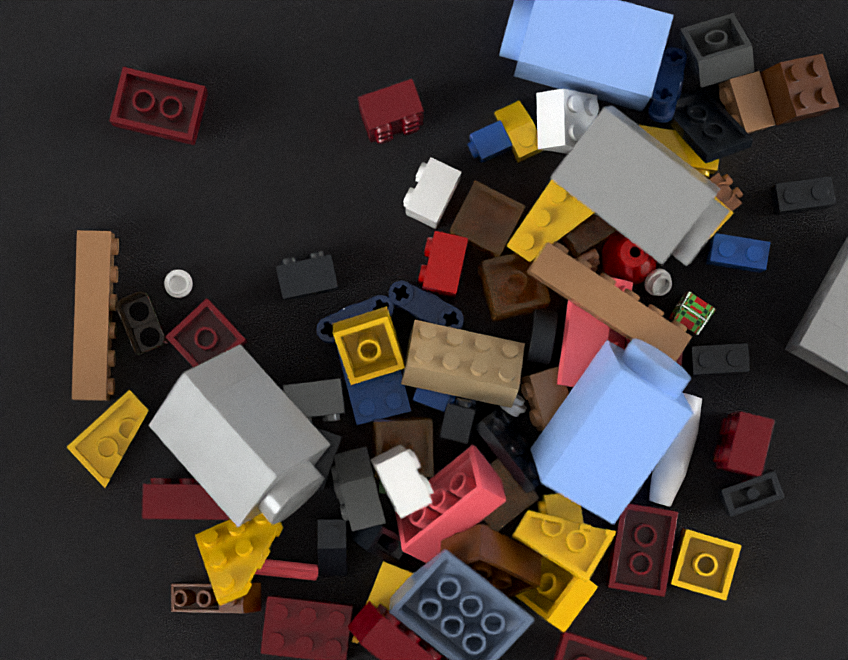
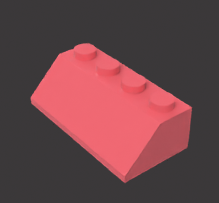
[557,277,633,388]
[395,445,506,563]

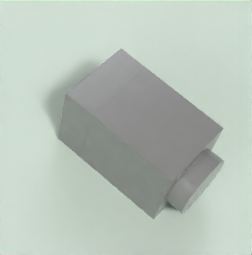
[551,106,729,266]
[785,237,848,385]
[149,345,330,527]

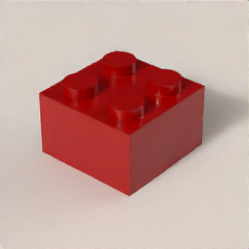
[418,231,468,298]

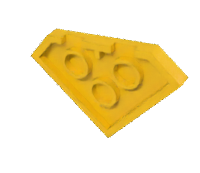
[195,513,283,606]

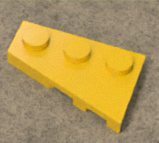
[507,180,595,262]
[67,389,149,488]
[512,510,616,582]

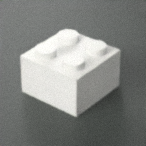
[536,89,599,154]
[403,157,461,229]
[370,445,433,518]

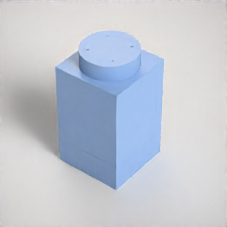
[499,0,673,112]
[531,338,694,524]

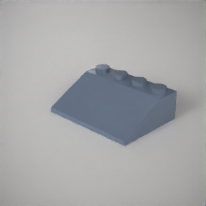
[389,549,534,660]

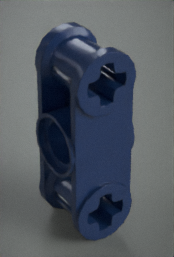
[649,47,687,123]
[389,281,464,329]
[316,295,394,344]

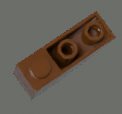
[171,582,261,613]

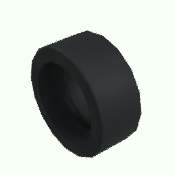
[527,308,558,364]

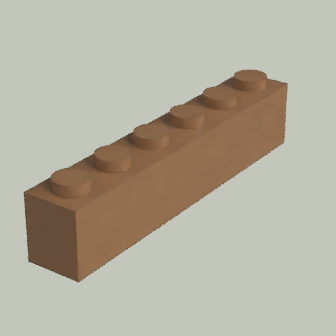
[72,230,119,401]
[526,241,692,362]

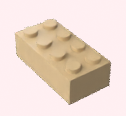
[401,320,525,408]

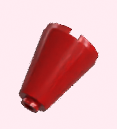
[601,232,657,285]

